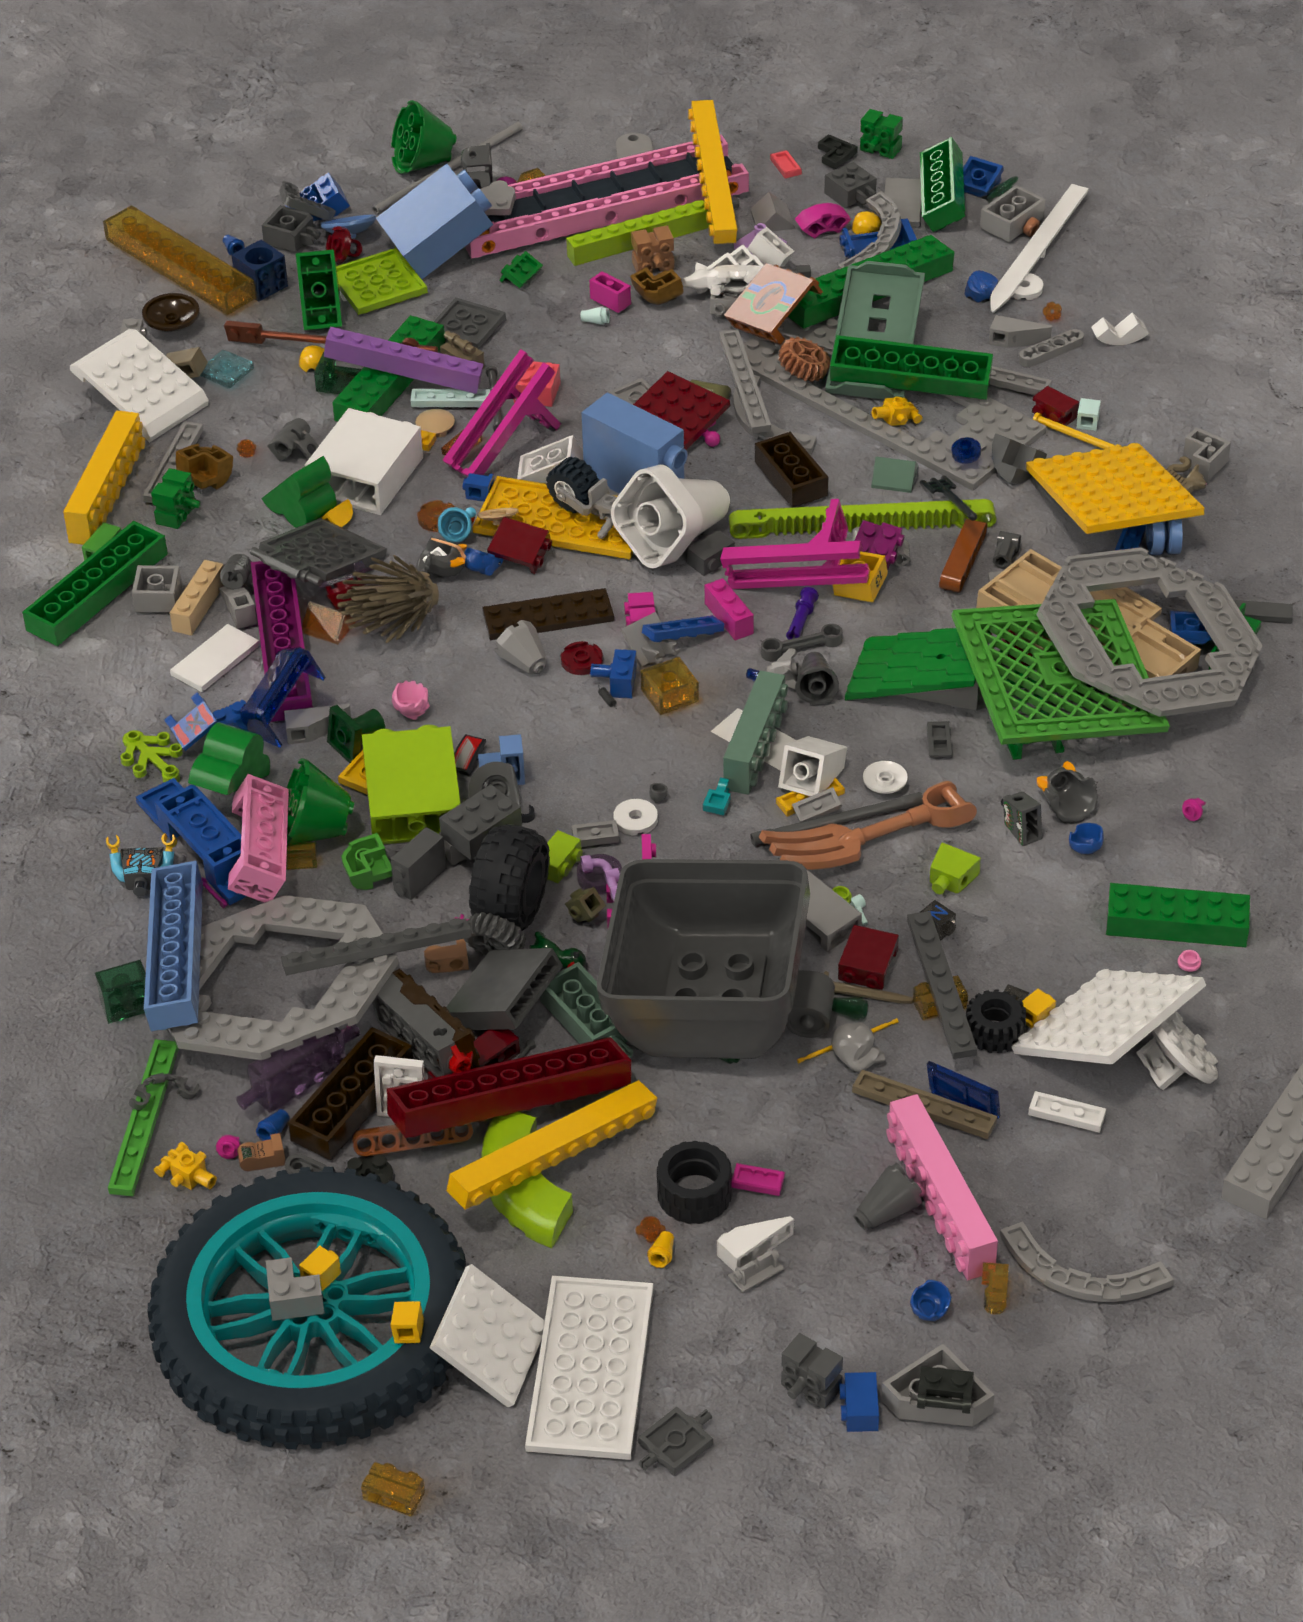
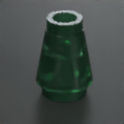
[832,997,868,1020]

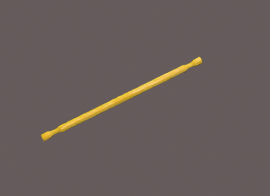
[797,1018,899,1063]

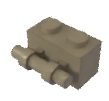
[440,331,485,369]

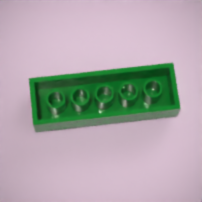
[920,137,965,232]
[1106,883,1250,948]

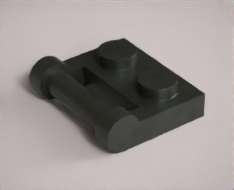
[917,1366,974,1414]

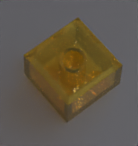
[640,657,699,715]

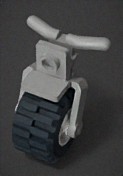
[546,457,617,539]

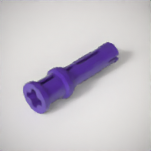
[786,587,819,640]

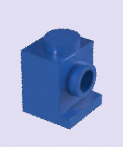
[462,473,494,502]

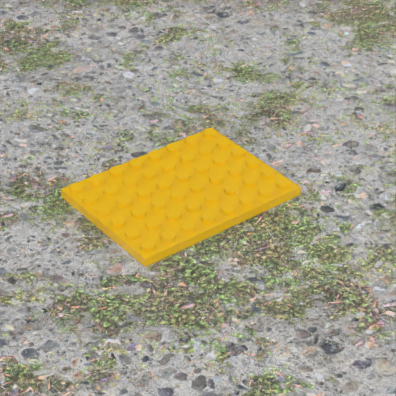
[1026,443,1204,534]

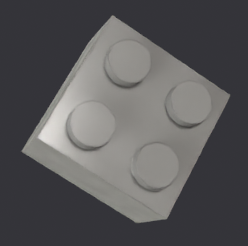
[132,565,182,613]

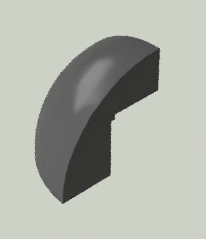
[992,433,1047,484]

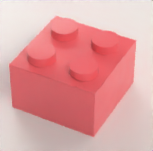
[513,361,560,407]

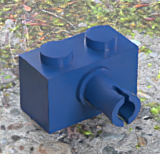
[590,649,637,699]

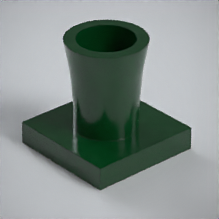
[327,705,386,763]

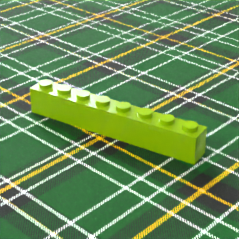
[566,200,710,266]

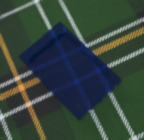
[927,1061,1001,1119]

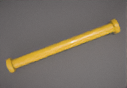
[1033,412,1122,449]

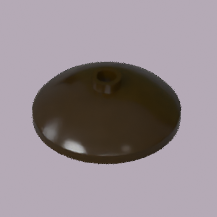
[142,293,200,332]

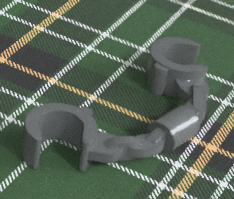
[129,1073,199,1110]

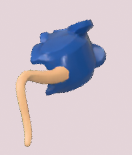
[431,538,504,576]

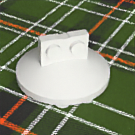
[1136,1011,1218,1090]

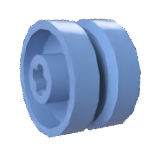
[1146,519,1183,555]

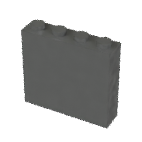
[446,948,563,1030]

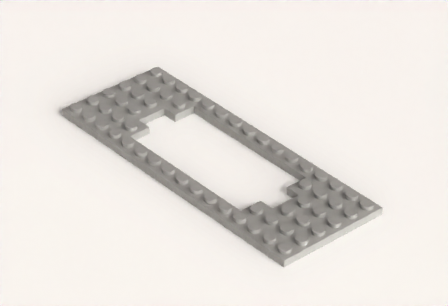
[743,317,1047,491]

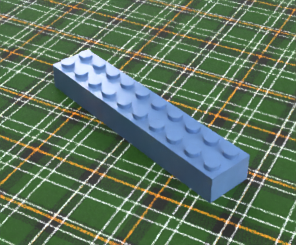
[144,861,203,1031]

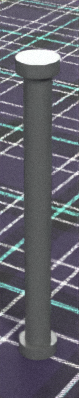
[486,366,502,432]

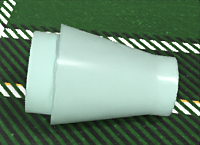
[580,306,610,325]

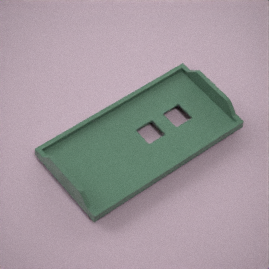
[826,261,925,399]

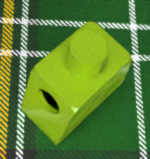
[930,842,981,895]

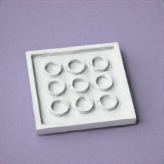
[429,1264,545,1407]

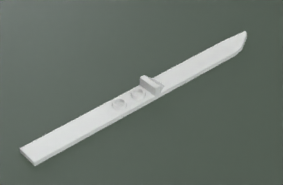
[991,184,1089,313]

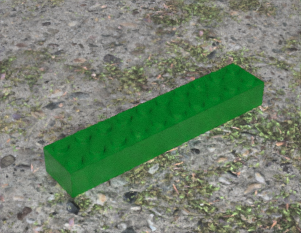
[788,235,955,329]

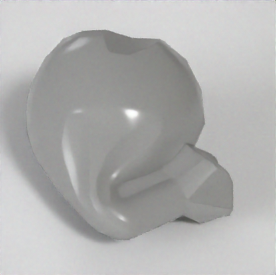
[831,1022,885,1073]

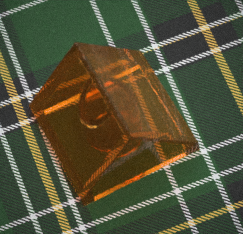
[302,601,355,645]

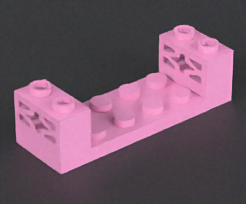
[228,774,289,903]

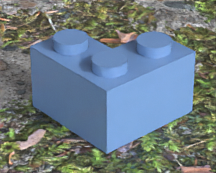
[478,734,525,785]

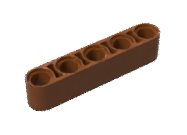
[939,519,987,593]
[352,1123,473,1156]

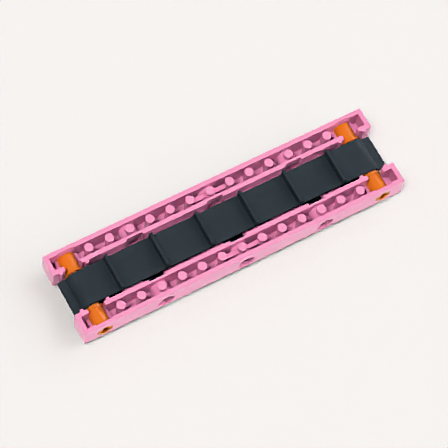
[465,135,749,259]

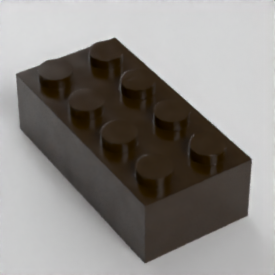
[755,431,829,508]

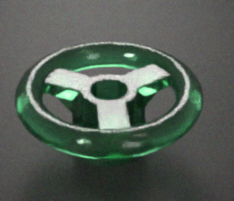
[987,176,1019,200]

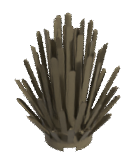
[336,555,439,643]

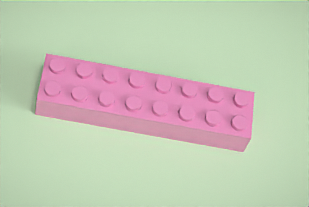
[886,1094,998,1281]

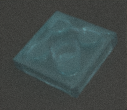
[200,350,254,388]

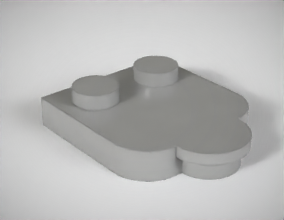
[480,180,516,215]

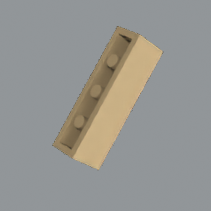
[170,560,224,636]

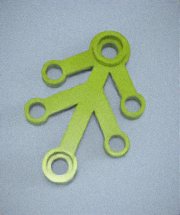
[120,730,183,782]

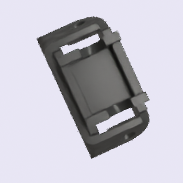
[461,143,493,194]

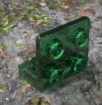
[314,352,361,394]

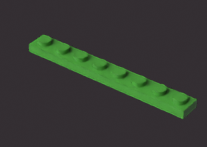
[108,1039,179,1196]

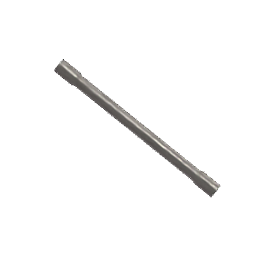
[750,792,923,846]

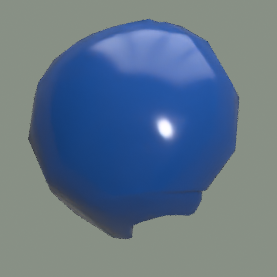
[1069,823,1104,854]
[910,1280,952,1321]

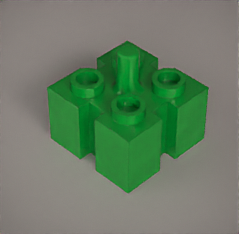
[860,109,903,159]
[151,468,201,529]

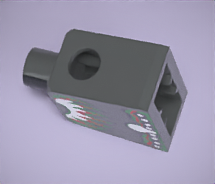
[1001,792,1042,846]

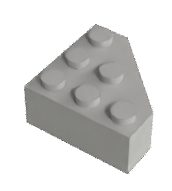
[882,1344,994,1427]

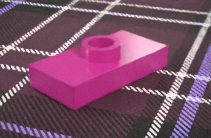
[732,1163,785,1196]

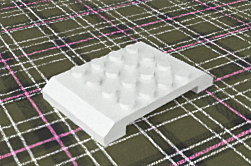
[70,329,209,443]

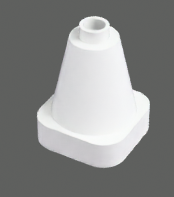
[611,465,730,568]

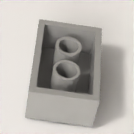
[980,185,1045,242]

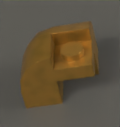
[630,267,684,305]
[176,444,233,490]

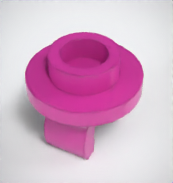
[1182,798,1206,821]
[216,1135,241,1159]

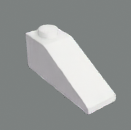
[717,1216,794,1271]

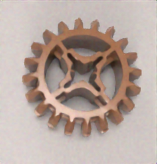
[778,337,831,382]

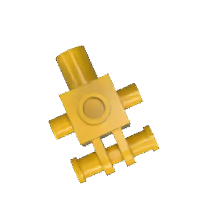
[871,397,923,426]
[154,1142,217,1190]

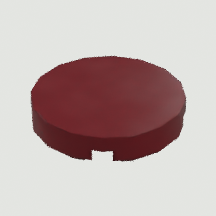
[560,641,603,675]

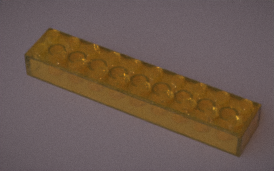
[103,205,256,315]

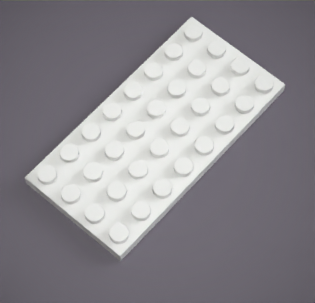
[525,1276,653,1460]

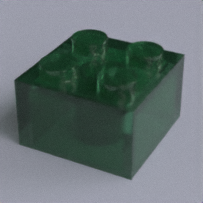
[95,959,146,1024]

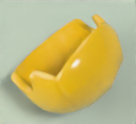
[851,211,881,235]
[299,345,330,372]

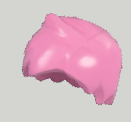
[392,680,430,720]

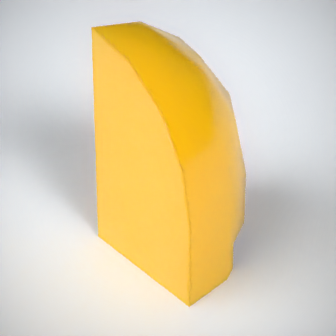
[322,499,353,527]

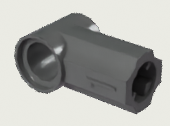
[993,531,1021,569]

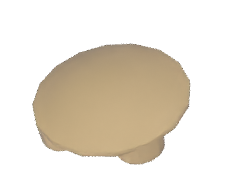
[415,409,455,437]

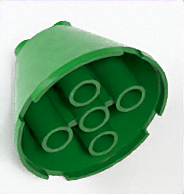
[391,100,457,174]
[287,758,354,846]

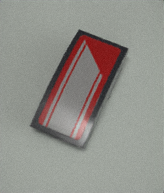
[454,734,486,776]

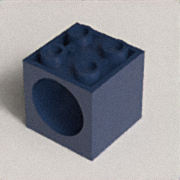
[231,239,288,302]

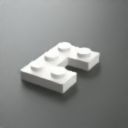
[374,1055,425,1117]

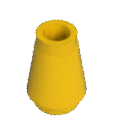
[647,1231,674,1268]

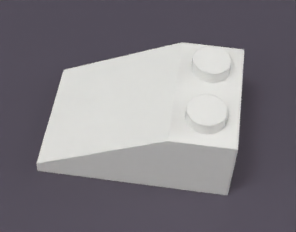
[517,435,583,483]

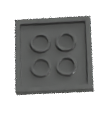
[434,298,506,349]

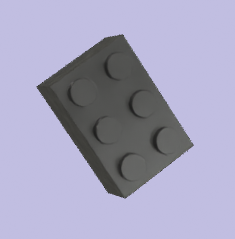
[439,784,522,860]

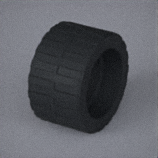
[657,1141,732,1224]

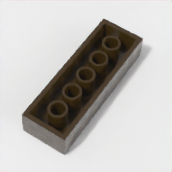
[288,1027,413,1160]

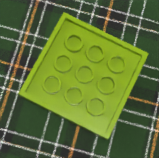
[336,248,428,315]

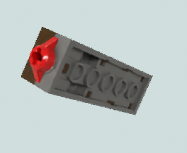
[372,968,480,1077]

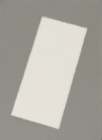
[711,708,796,771]

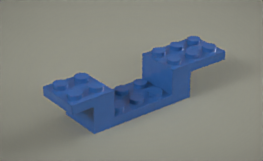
[136,778,247,905]

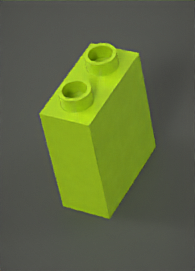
[362,725,461,845]

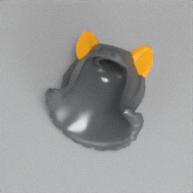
[415,536,467,577]
[1036,761,1098,823]

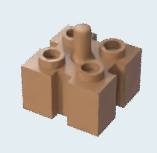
[631,225,674,273]

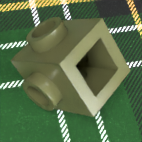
[565,887,607,923]

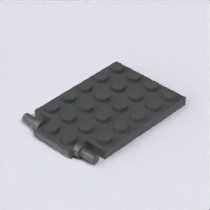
[250,518,387,586]

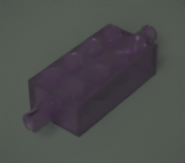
[236,1024,361,1113]

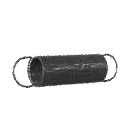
[598,685,617,709]

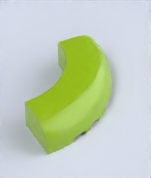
[481,1112,573,1249]

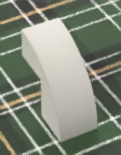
[1091,312,1149,345]

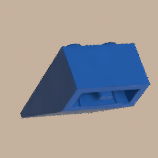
[285,172,350,221]

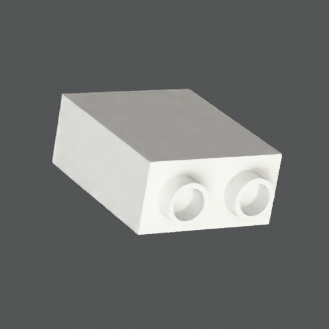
[305,408,423,515]

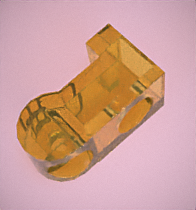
[982,1262,1009,1315]

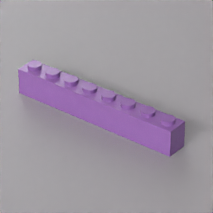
[324,327,483,394]

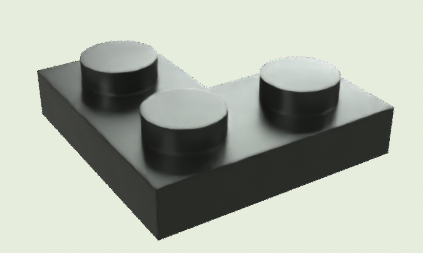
[818,134,858,169]

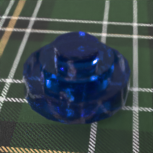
[951,437,981,464]

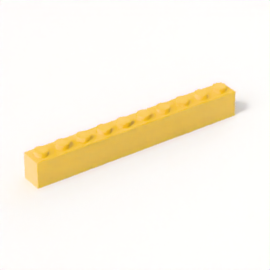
[688,100,737,244]
[446,1080,657,1210]

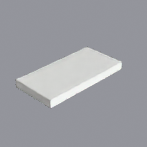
[170,624,260,692]

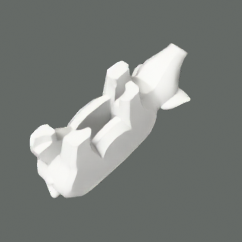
[682,263,763,295]

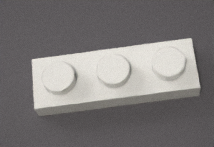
[1028,1091,1106,1133]

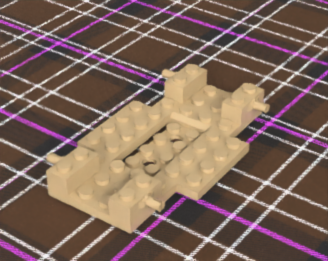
[976,549,1201,707]

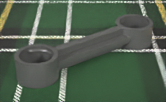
[761,624,843,662]

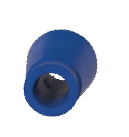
[223,235,245,255]
[256,1109,290,1141]

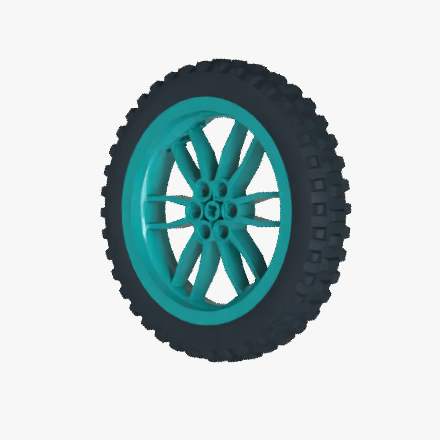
[147,1166,466,1449]

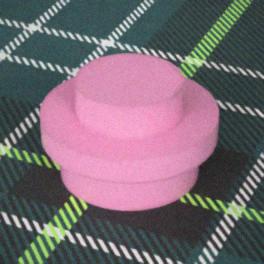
[1177,950,1201,972]

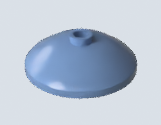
[321,214,376,238]

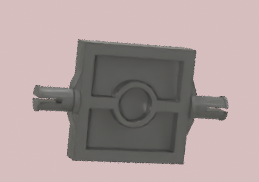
[638,1407,713,1475]

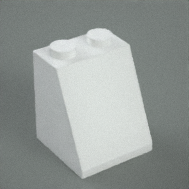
[778,736,847,796]

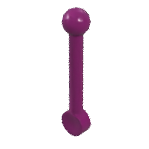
[201,877,228,909]

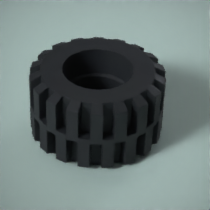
[966,990,1026,1053]

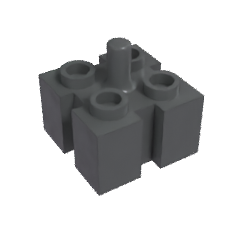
[781,1333,843,1409]

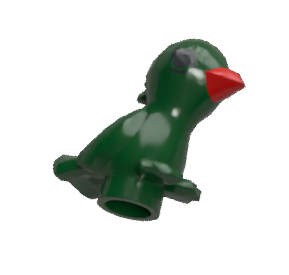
[529,931,586,969]

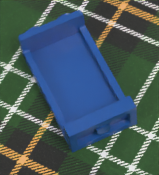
[839,218,917,258]

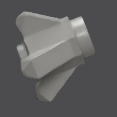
[767,648,801,689]

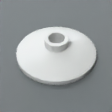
[863,761,908,794]

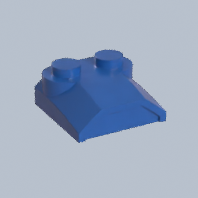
[963,156,1004,197]
[1169,611,1212,644]

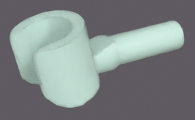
[850,894,868,925]

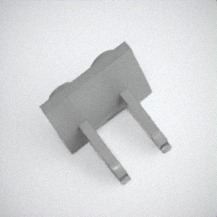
[620,612,680,667]

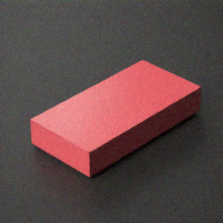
[770,150,802,179]

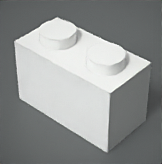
[747,227,794,267]

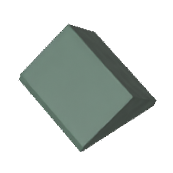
[871,456,918,493]

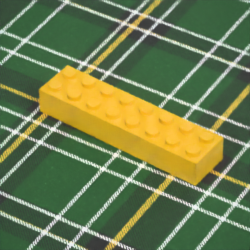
[63,410,145,545]

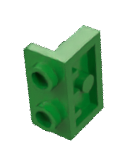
[499,251,543,289]

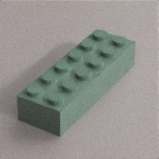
[723,670,788,795]

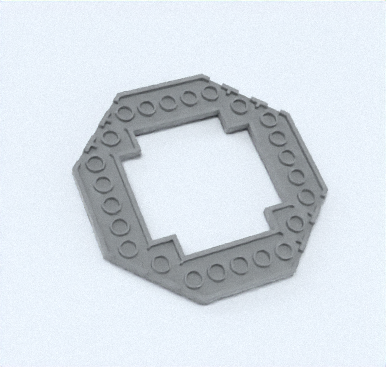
[1036,547,1263,717]
[168,895,399,1060]

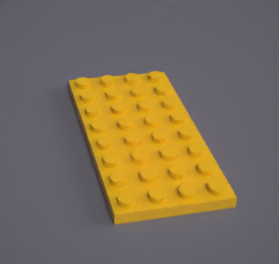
[472,476,633,559]

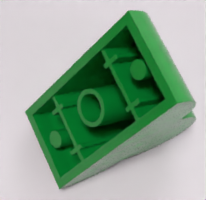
[295,249,342,331]
[261,456,337,528]
[188,722,270,795]

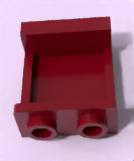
[487,517,552,574]
[838,925,899,990]

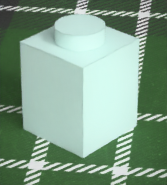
[1076,398,1101,431]

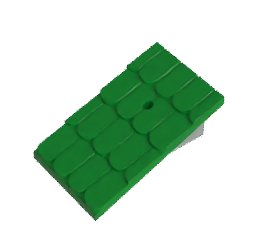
[845,628,992,710]

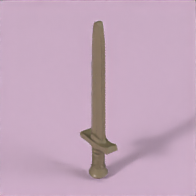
[824,971,913,1004]

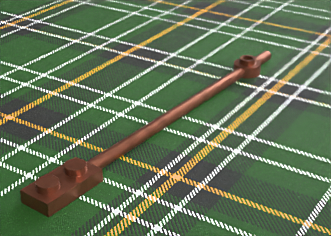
[224,321,438,353]

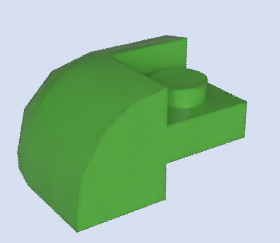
[341,833,392,890]

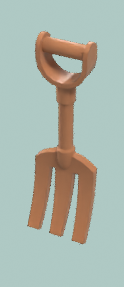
[759,781,977,870]

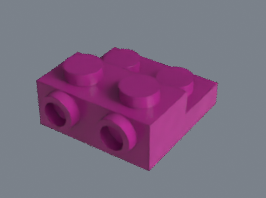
[854,520,905,570]

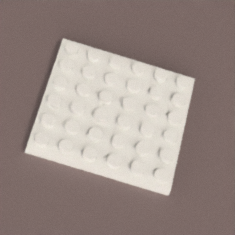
[1012,969,1206,1064]

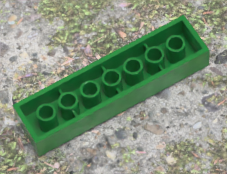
[332,315,445,422]
[830,335,993,400]
[22,521,168,646]

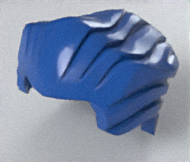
[964,270,998,303]

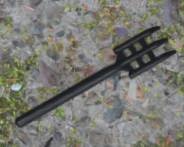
[920,475,977,521]

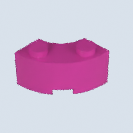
[795,203,851,239]

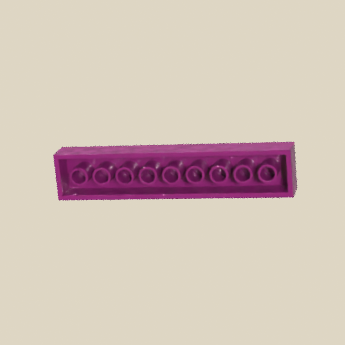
[250,561,313,722]

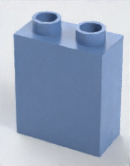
[376,164,493,279]
[581,392,688,494]

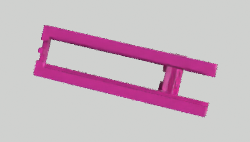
[443,349,561,477]
[720,499,870,589]

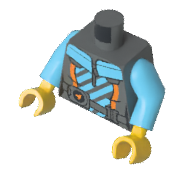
[106,834,177,896]

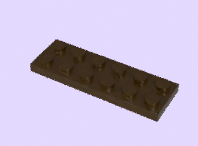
[482,588,614,640]

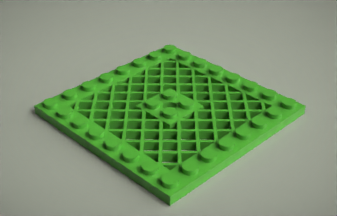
[951,599,1170,745]

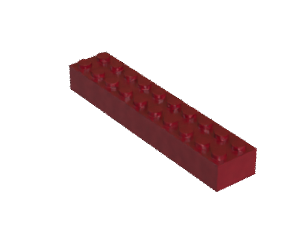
[387,1037,631,1138]

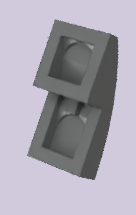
[927,721,952,758]

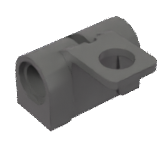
[267,418,319,461]

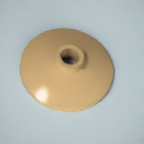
[478,508,519,525]

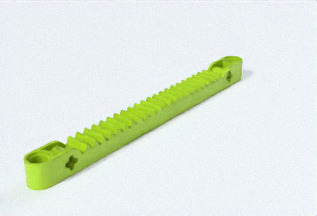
[729,499,997,539]

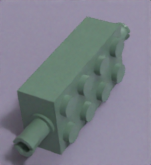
[540,962,633,1058]

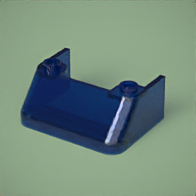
[240,647,326,748]

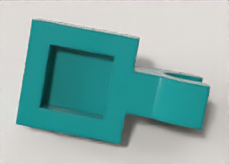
[703,777,731,815]

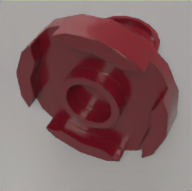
[326,226,362,264]

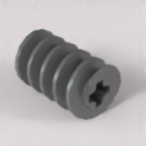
[220,554,252,589]

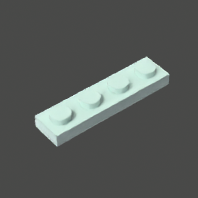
[411,389,491,408]

